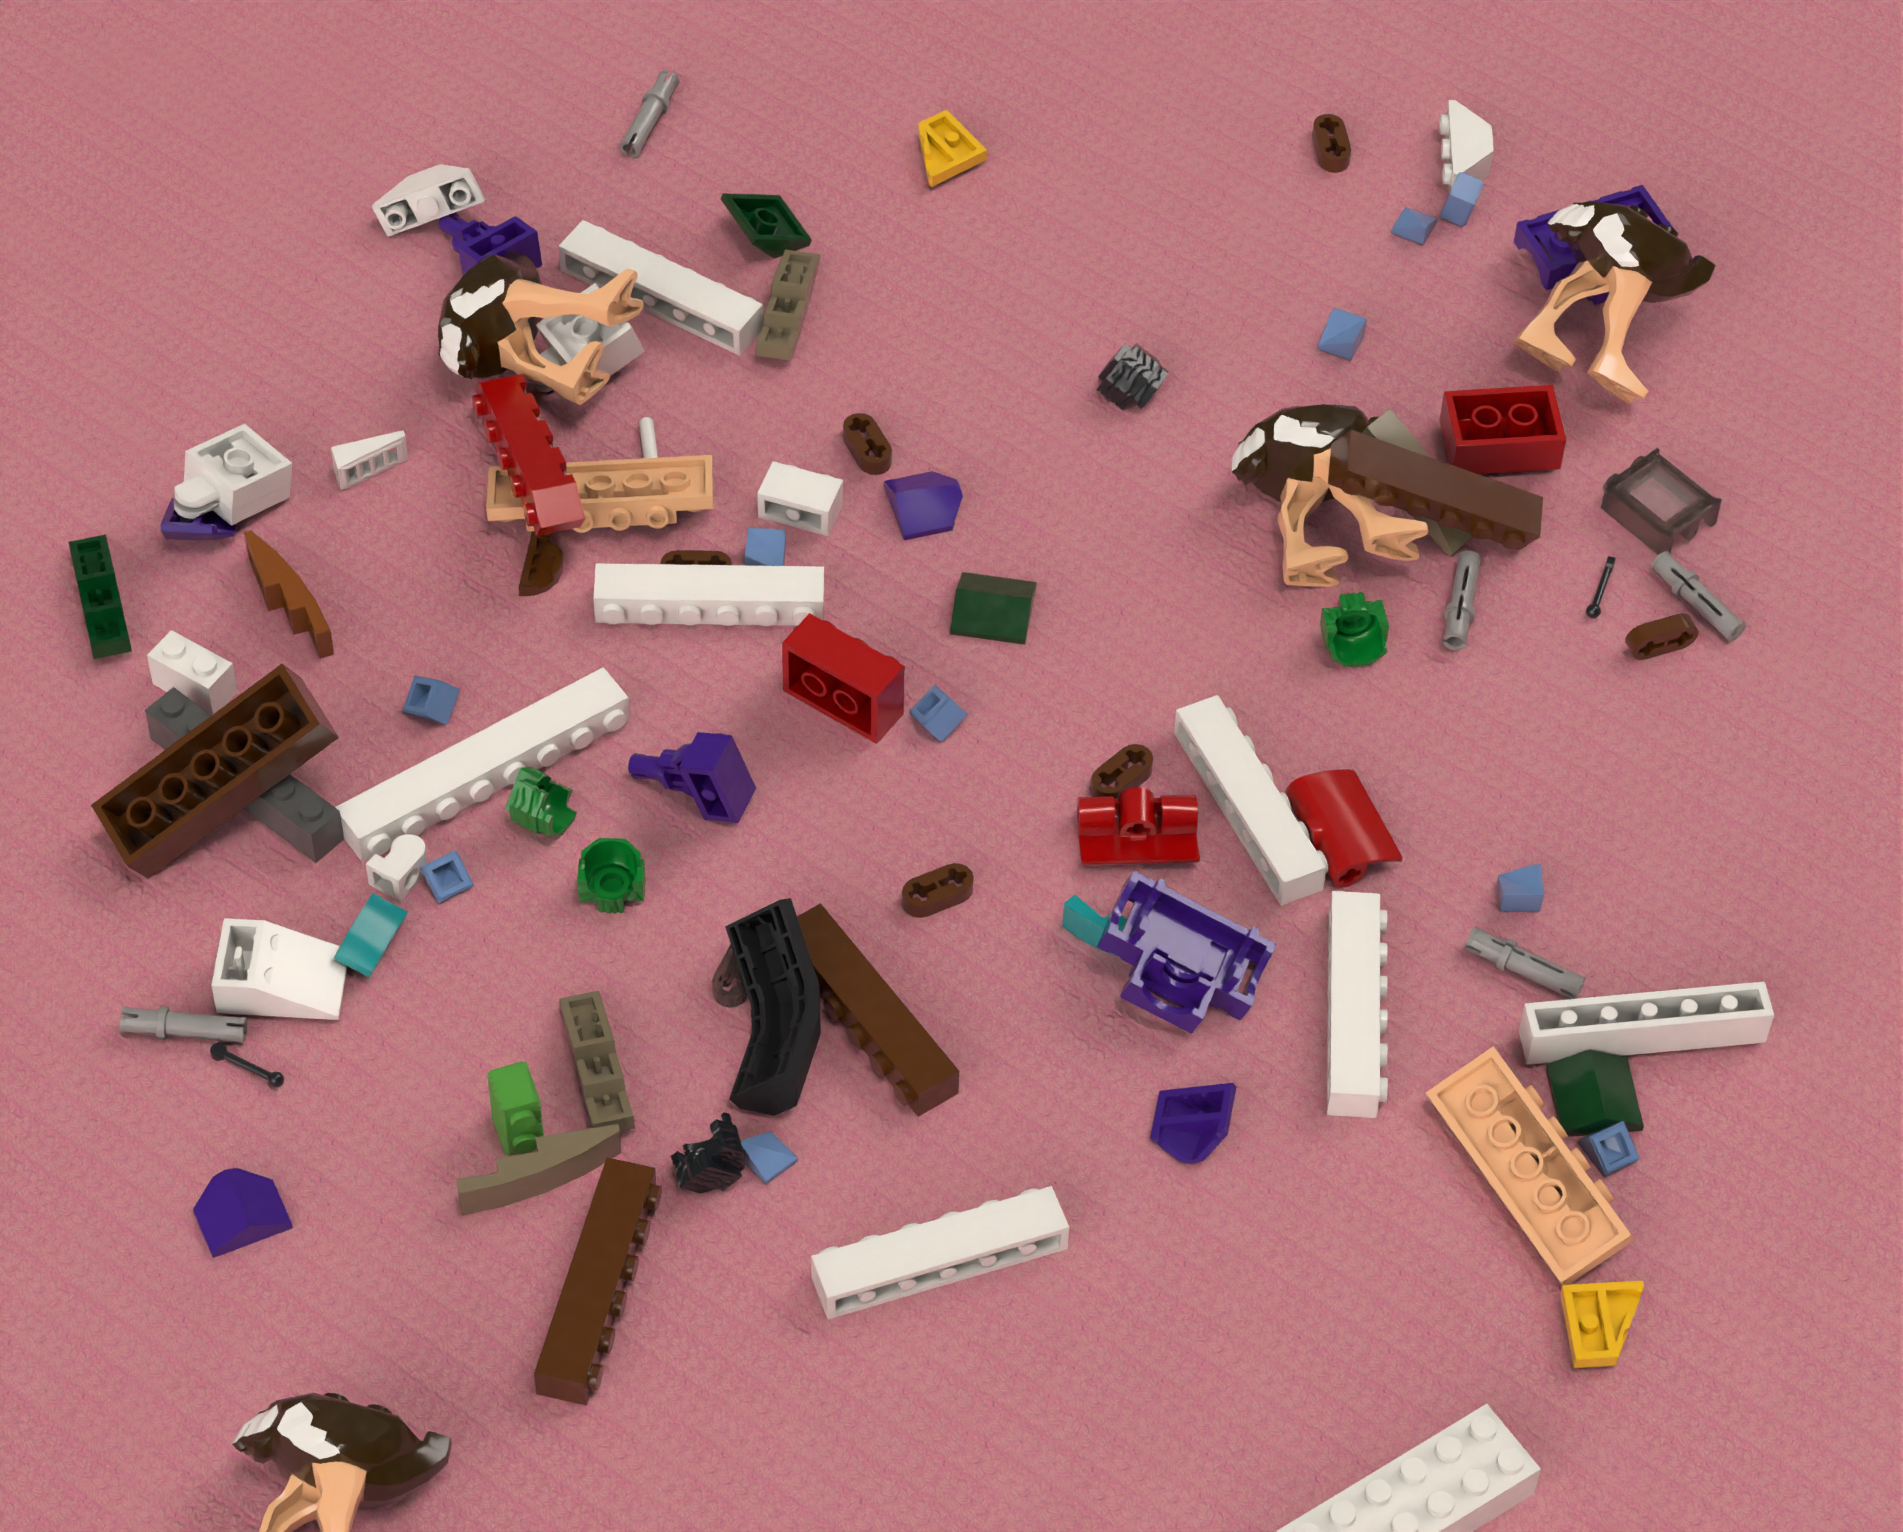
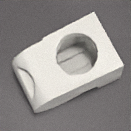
[366,834,428,902]

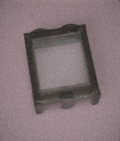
[1600,448,1722,555]

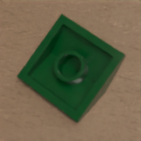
[720,193,812,259]
[950,572,1037,645]
[1546,1050,1644,1137]

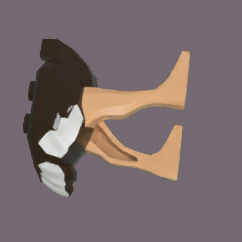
[1514,202,1716,404]
[438,252,644,405]
[1232,404,1429,587]
[232,1393,452,1532]

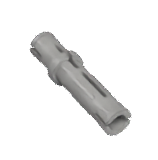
[619,70,680,158]
[1443,551,1481,650]
[1651,551,1746,642]
[1465,926,1586,999]
[120,1006,247,1044]

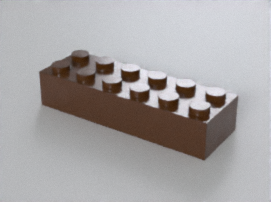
[91,664,339,879]

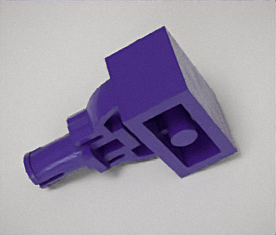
[439,212,542,275]
[628,732,756,823]

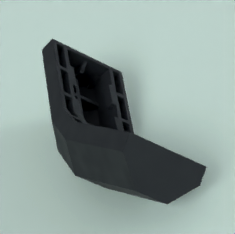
[725,898,821,1116]

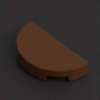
[519,531,563,596]

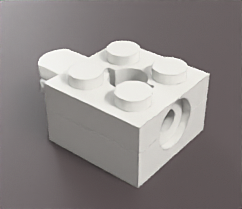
[532,283,645,393]
[174,423,292,526]

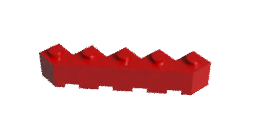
[472,374,585,536]

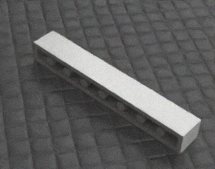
[335,667,630,863]

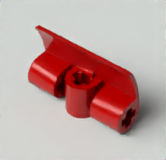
[1285,769,1403,887]
[1077,787,1200,865]

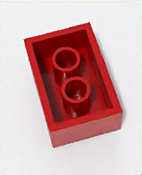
[1439,385,1566,474]
[782,613,905,744]

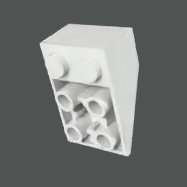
[211,918,348,1020]

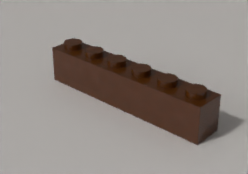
[1328,430,1543,550]
[797,903,959,1117]
[534,1157,662,1405]

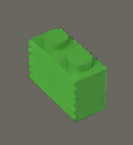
[487,1061,544,1156]

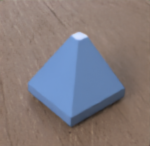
[1391,207,1437,245]
[420,850,474,903]
[1578,1121,1640,1176]
[741,1131,798,1184]

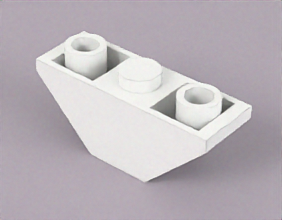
[1439,100,1494,194]
[372,164,485,237]

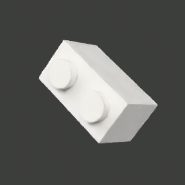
[757,461,843,536]
[147,630,238,715]

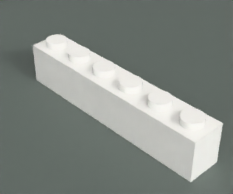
[559,220,763,356]
[593,563,824,626]
[1174,695,1328,906]
[1327,891,1388,1118]
[1519,981,1774,1065]
[811,1186,1069,1320]

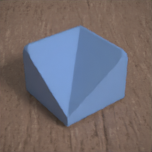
[1440,172,1484,227]
[1318,308,1367,360]
[745,527,786,566]
[402,676,460,724]
[909,684,968,741]
[1498,864,1544,912]

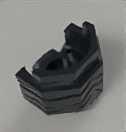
[1096,343,1169,410]
[671,1112,745,1193]

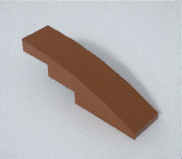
[244,530,334,659]

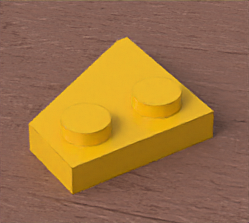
[918,109,987,187]
[1560,1281,1644,1368]

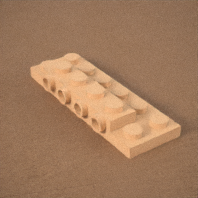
[486,455,714,535]
[1426,1046,1634,1285]

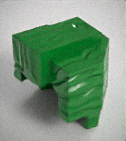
[1320,592,1389,667]
[504,766,577,837]
[577,838,646,914]

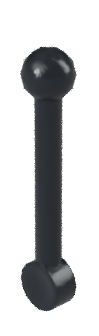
[1586,556,1616,618]
[210,1043,284,1088]

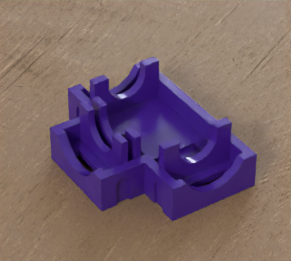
[1514,185,1675,305]
[1097,871,1276,1034]

